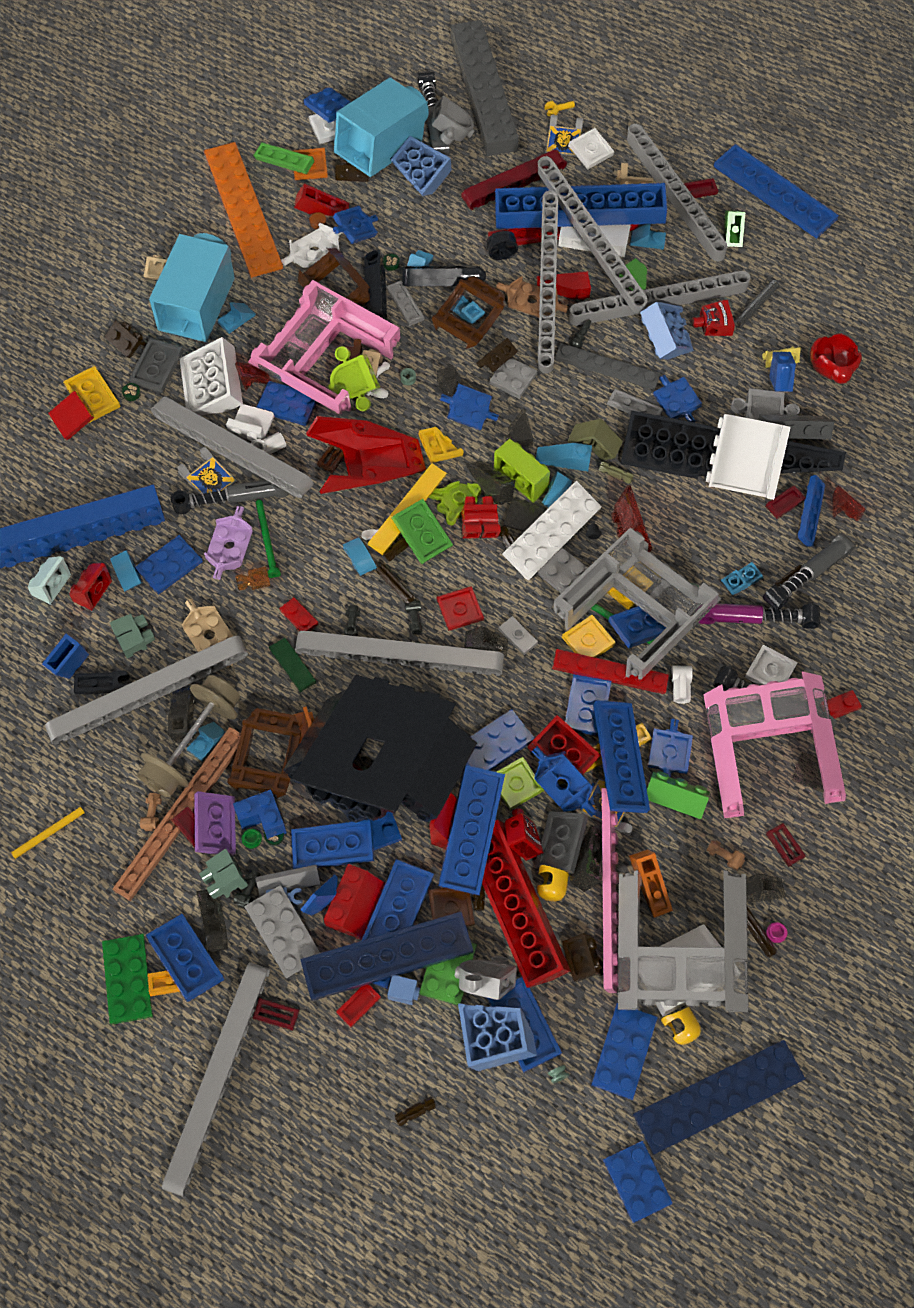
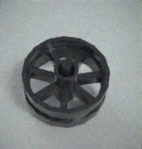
[486,231,518,260]

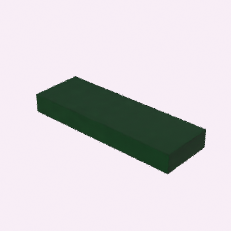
[269,638,316,693]

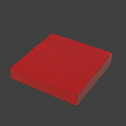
[48,390,94,440]
[436,586,484,631]

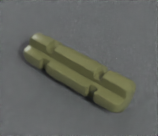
[599,461,634,484]

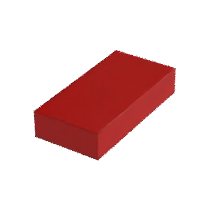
[336,984,381,1028]

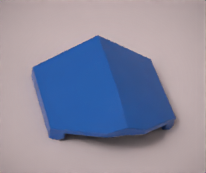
[301,874,338,915]

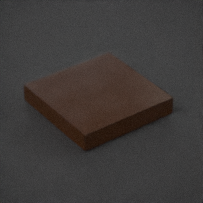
[428,888,475,926]

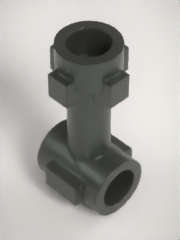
[405,599,424,634]
[344,605,360,636]
[234,870,261,909]

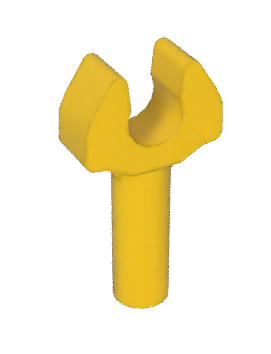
[544,101,575,116]

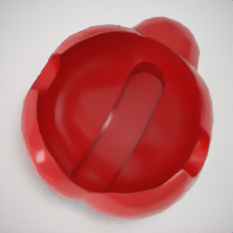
[810,333,862,384]

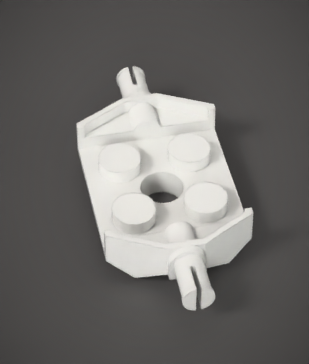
[281,223,343,268]

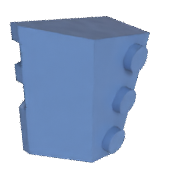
[391,136,452,196]
[640,302,693,360]
[458,1004,537,1071]

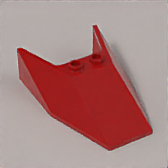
[306,416,426,494]

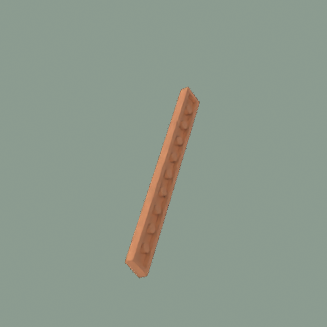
[113,727,241,902]

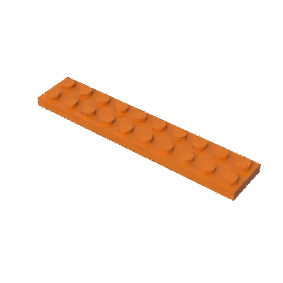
[204,142,283,278]

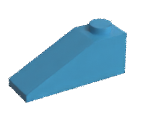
[536,443,592,471]

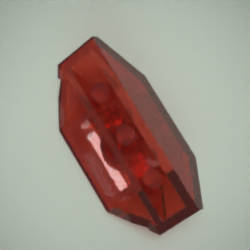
[611,485,652,552]

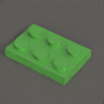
[392,499,453,565]
[420,943,477,1005]

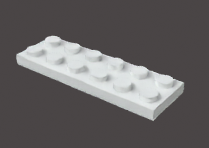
[502,481,601,580]

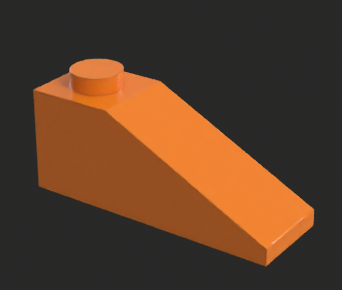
[629,849,673,918]

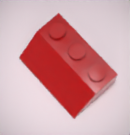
[324,864,386,940]

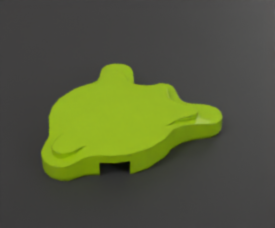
[429,481,481,526]

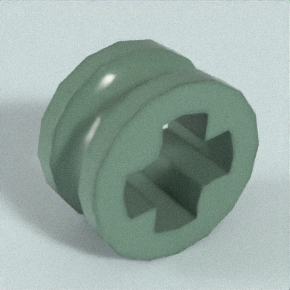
[400,368,416,385]
[548,1065,570,1084]

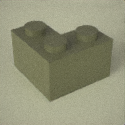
[568,419,623,460]

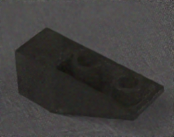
[168,687,194,743]

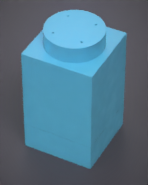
[334,78,429,177]
[149,233,235,343]

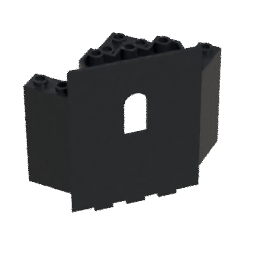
[283,675,477,823]

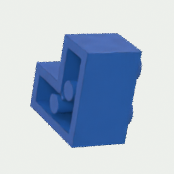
[233,790,287,839]

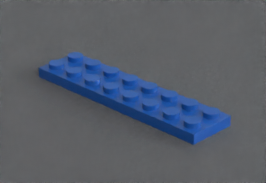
[714,144,839,239]

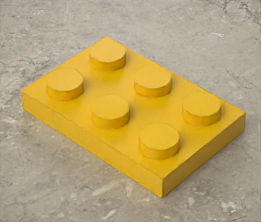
[63,366,120,423]

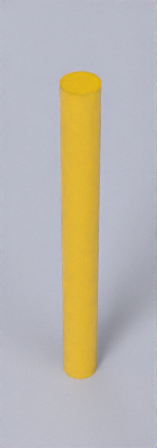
[11,806,85,859]

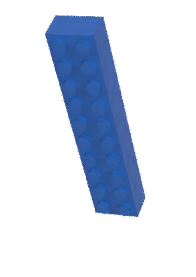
[495,183,667,229]
[0,484,165,568]

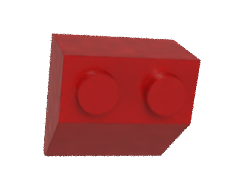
[69,563,112,611]

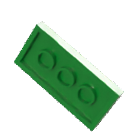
[102,934,153,1025]

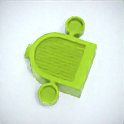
[328,346,381,411]

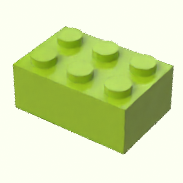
[494,438,550,503]

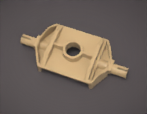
[182,599,233,668]

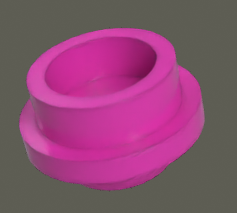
[766,922,787,943]

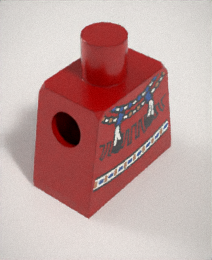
[692,300,735,336]
[505,809,543,861]

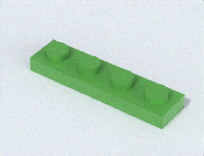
[253,143,315,174]

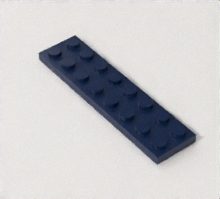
[300,912,474,1001]
[633,1040,806,1155]

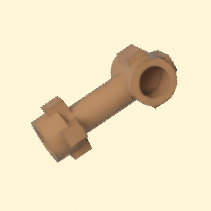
[140,793,162,831]
[706,840,745,871]

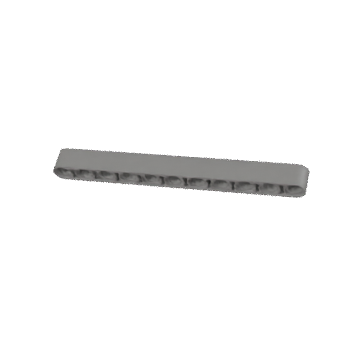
[627,124,728,262]
[538,156,647,314]
[538,190,558,373]
[569,271,750,326]
[151,397,313,498]
[295,631,504,676]
[45,636,248,744]
[162,962,270,1196]

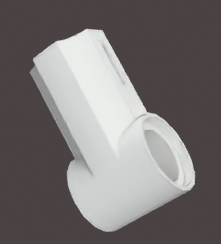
[251,432,286,454]
[671,665,692,704]

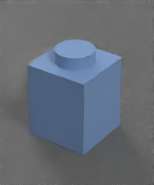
[387,975,420,1005]

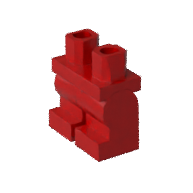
[461,496,501,539]

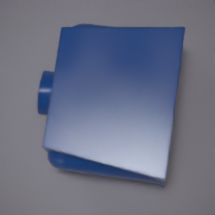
[769,352,796,391]
[42,634,89,679]

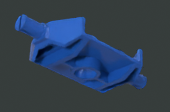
[531,746,597,817]

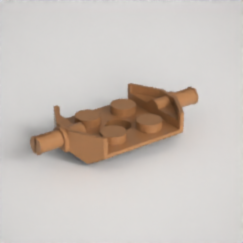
[496,276,569,318]

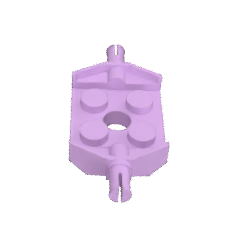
[204,506,253,580]

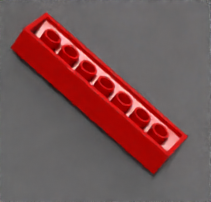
[482,820,571,988]

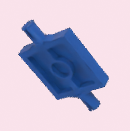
[333,206,378,244]
[653,375,702,423]
[440,384,499,430]
[648,719,693,777]

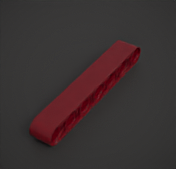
[461,149,567,210]

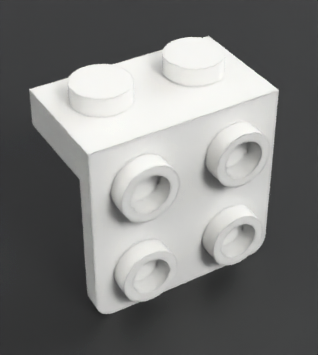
[226,404,274,441]

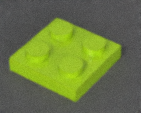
[497,757,544,810]

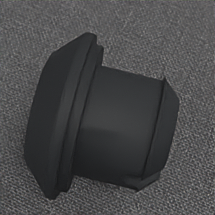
[585,524,602,539]

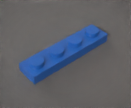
[798,475,825,547]

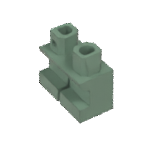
[109,614,155,659]
[199,849,249,899]

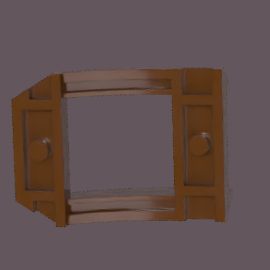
[298,248,370,317]
[432,276,505,349]
[227,708,301,798]

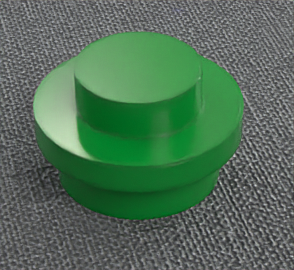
[241,829,262,849]

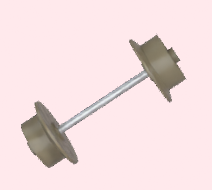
[137,675,241,797]

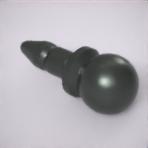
[569,320,591,349]

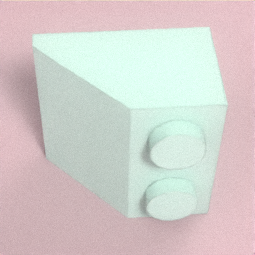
[28,556,71,604]

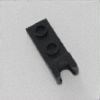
[74,670,130,695]

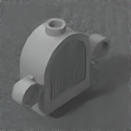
[431,95,474,145]
[731,388,800,420]
[455,956,517,1000]

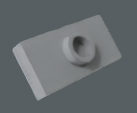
[498,616,538,655]

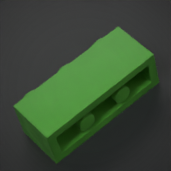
[647,771,710,819]

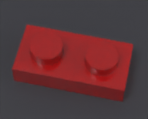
[279,597,319,631]
[817,690,862,719]

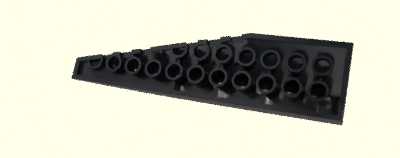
[621,410,846,478]

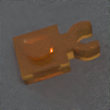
[235,566,270,590]

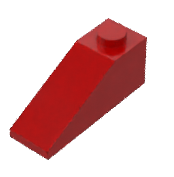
[294,183,349,216]
[536,271,591,300]

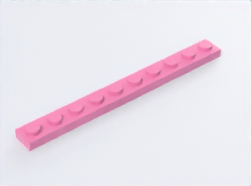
[602,788,620,993]

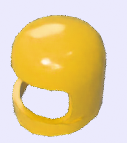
[537,865,569,901]
[661,1007,701,1045]

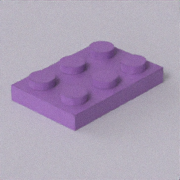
[195,792,236,856]

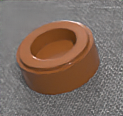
[309,213,326,229]

